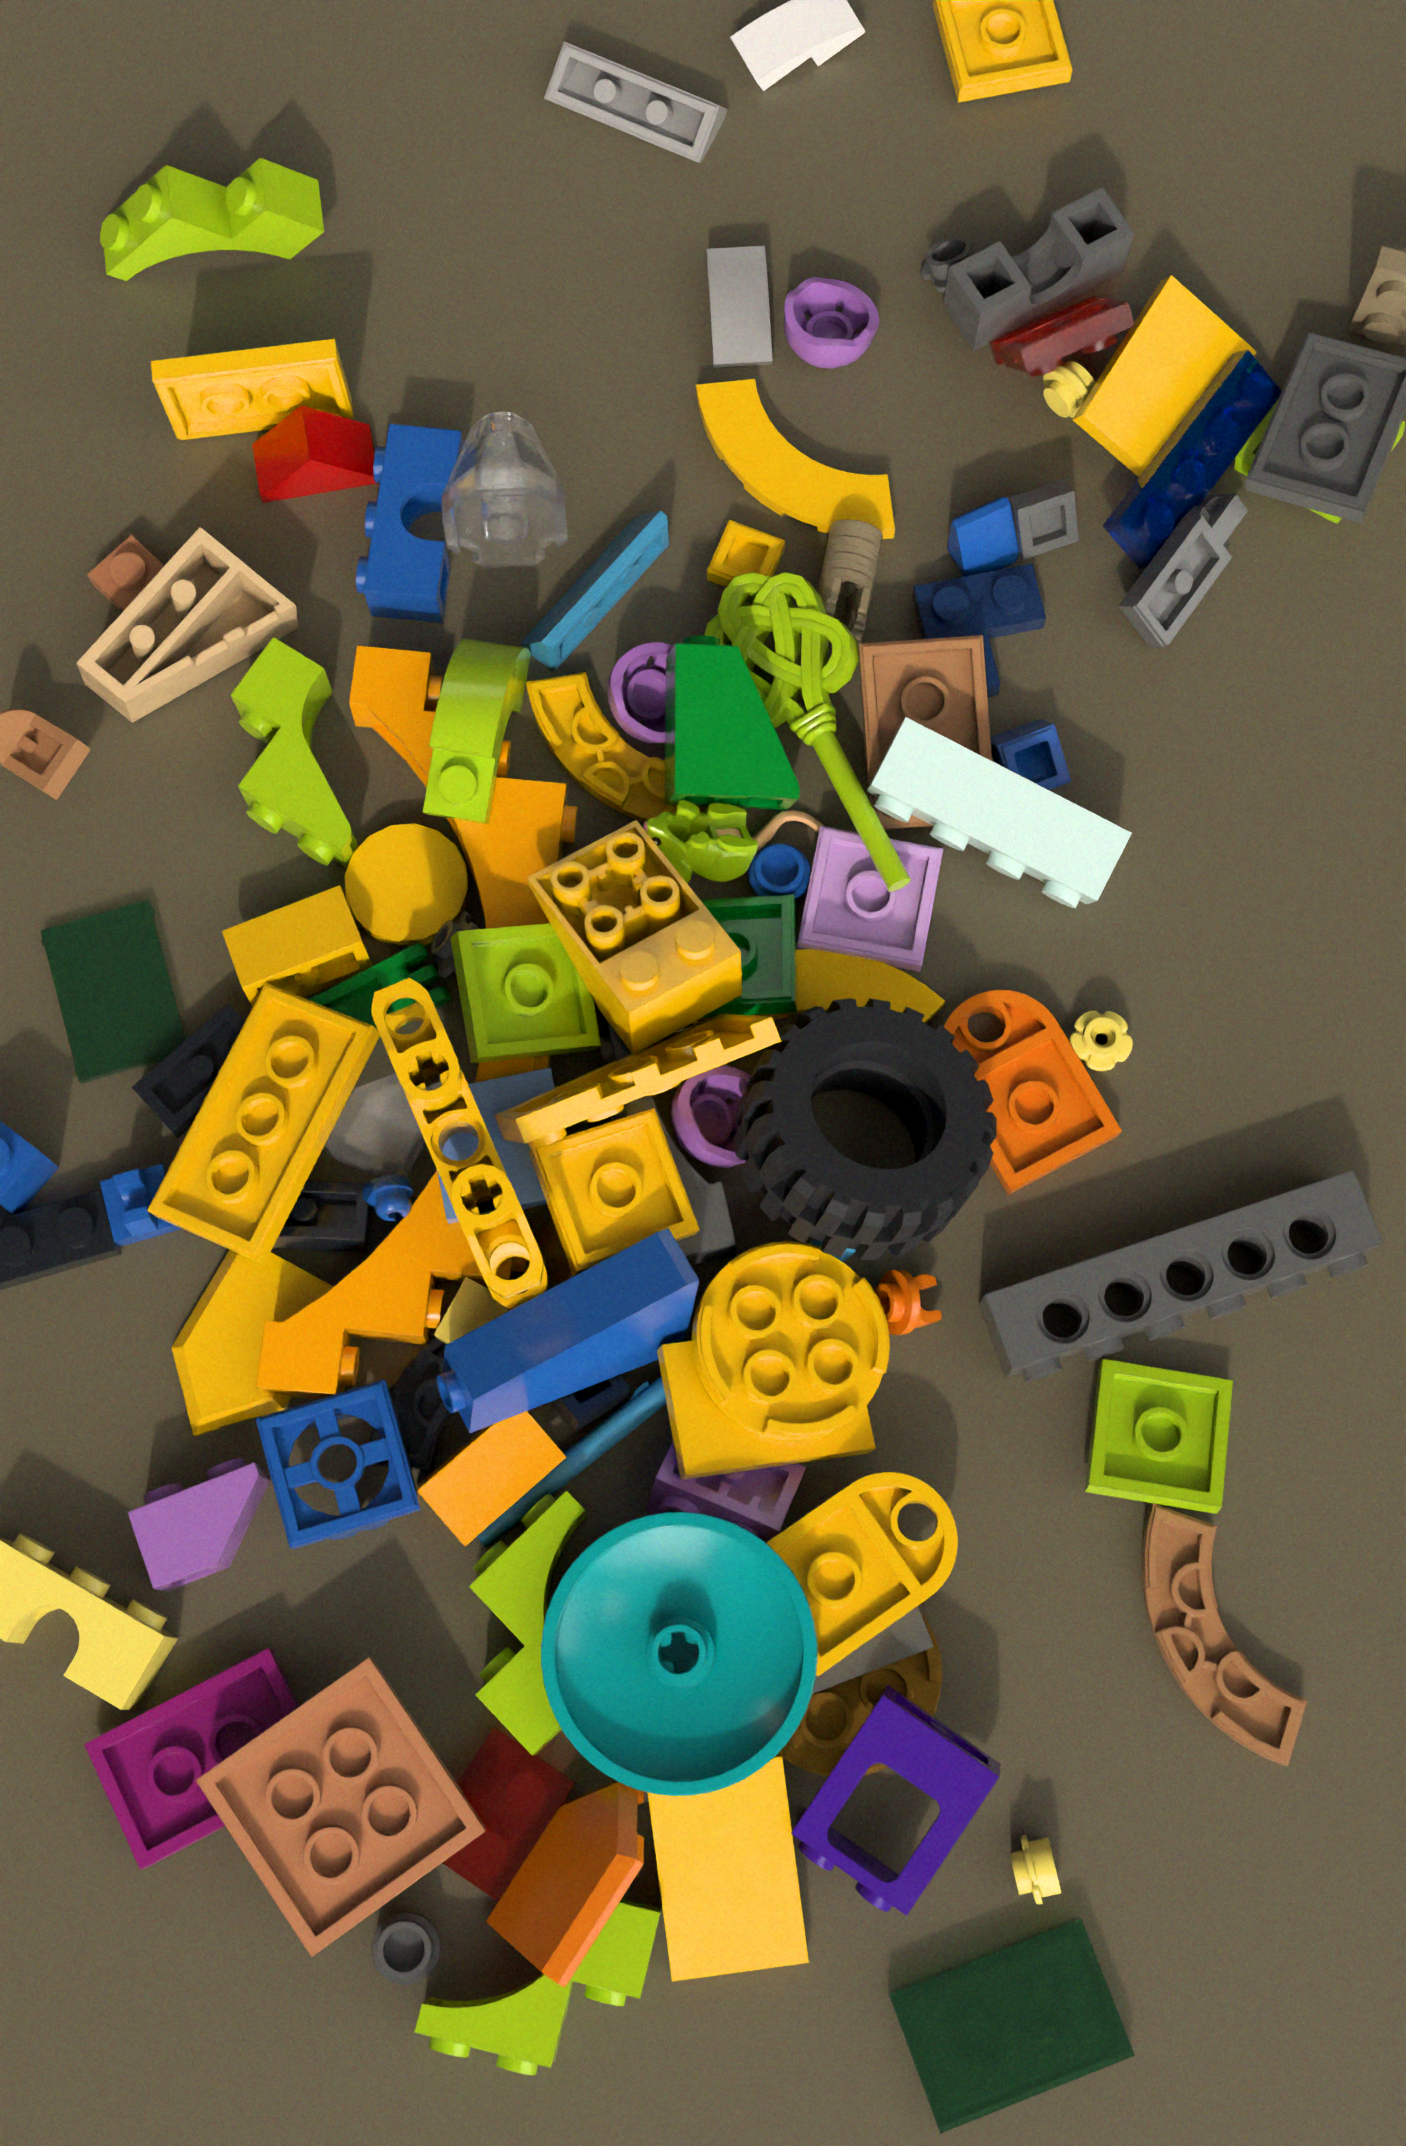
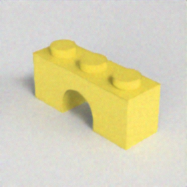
[0,1533,178,1710]

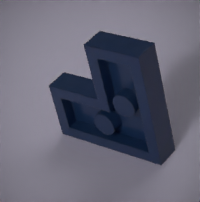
[912,564,1046,697]

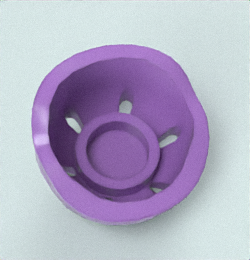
[784,277,879,369]
[607,642,673,743]
[670,1065,751,1168]

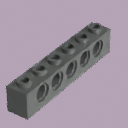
[979,1170,1383,1382]

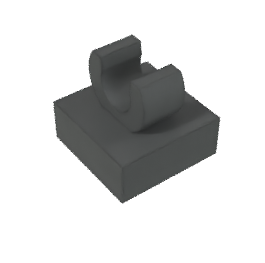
[1008,479,1079,560]

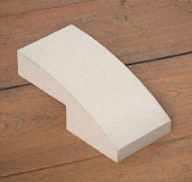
[730,0,866,91]

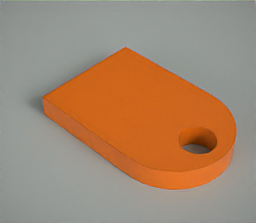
[944,990,1122,1195]

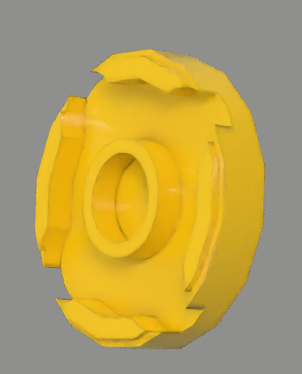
[345,823,470,947]

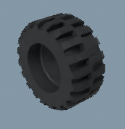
[734,998,997,1260]

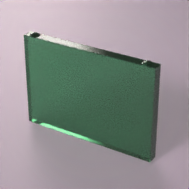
[41,900,188,1084]

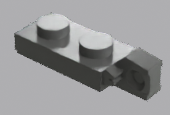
[1118,493,1248,649]

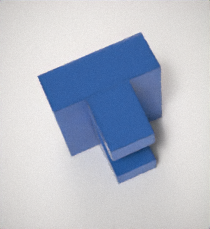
[100,1164,182,1247]

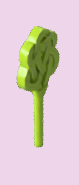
[704,572,911,892]

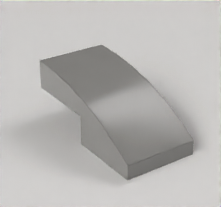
[706,245,773,368]

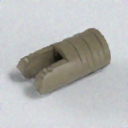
[817,520,883,641]

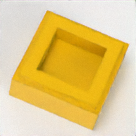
[707,519,785,587]

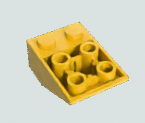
[527,820,742,1055]

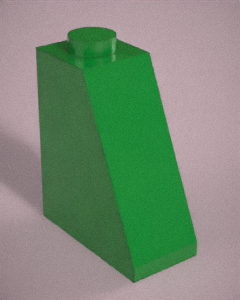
[665,635,800,810]

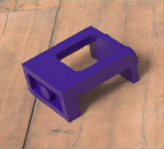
[791,1685,1000,1916]

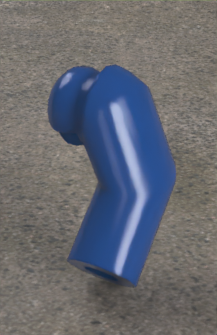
[362,1174,417,1222]

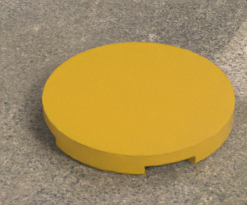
[692,1241,890,1441]

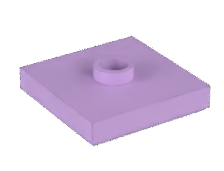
[797,826,943,972]

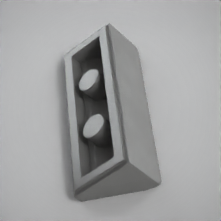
[544,42,728,164]

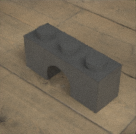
[943,187,1134,351]

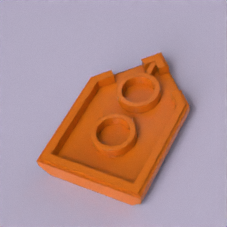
[486,1780,644,1988]

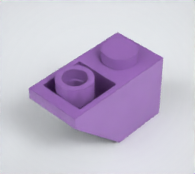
[128,1458,270,1592]

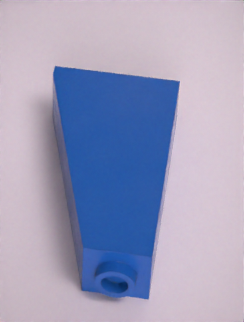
[437,1228,699,1433]

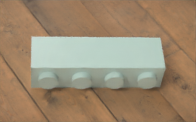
[866,717,1132,908]

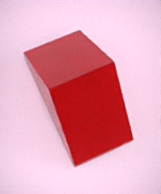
[252,405,378,503]

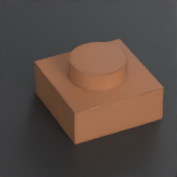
[87,535,164,612]

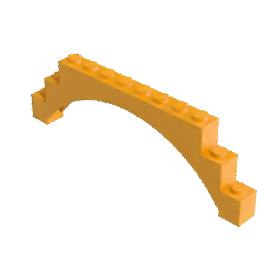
[256,645,578,1400]

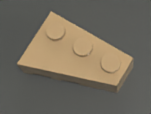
[77,527,298,723]

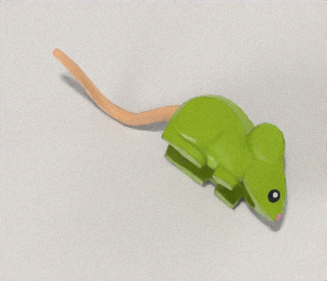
[643,800,824,884]

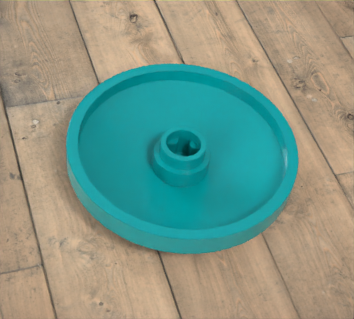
[541,1512,818,1796]

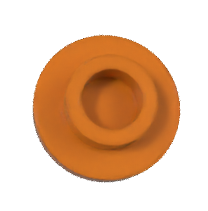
[874,1269,942,1335]

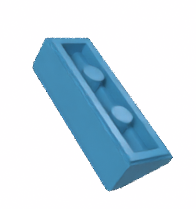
[521,511,669,671]

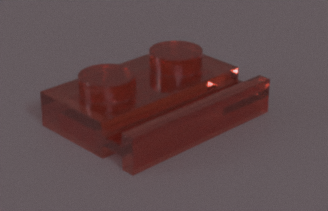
[989,296,1135,377]
[442,1727,576,1902]

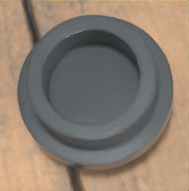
[371,1912,441,1985]

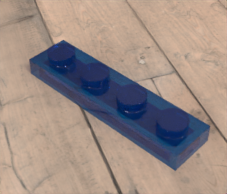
[1103,349,1282,569]

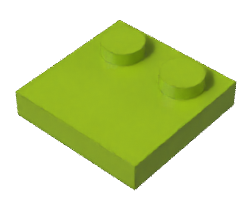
[450,923,601,1063]
[1085,1359,1233,1514]

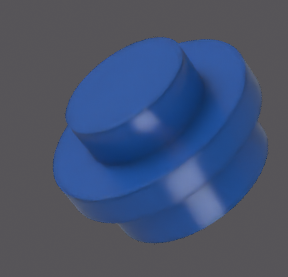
[748,843,811,901]

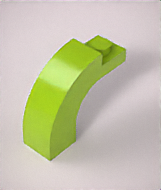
[423,638,531,824]

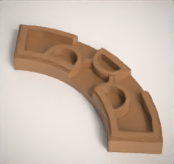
[1141,1503,1307,1766]

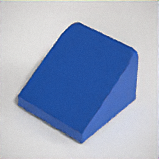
[947,497,1019,577]
[990,719,1071,790]

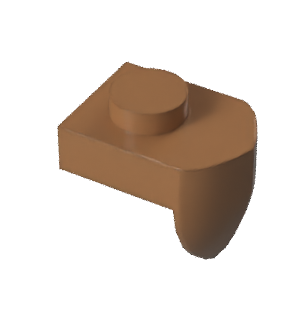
[0,709,91,800]

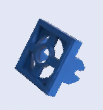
[256,1380,422,1550]

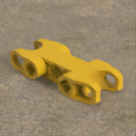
[371,978,548,1311]

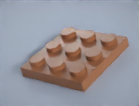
[196,1656,487,1957]

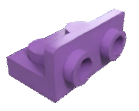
[647,1441,806,1543]

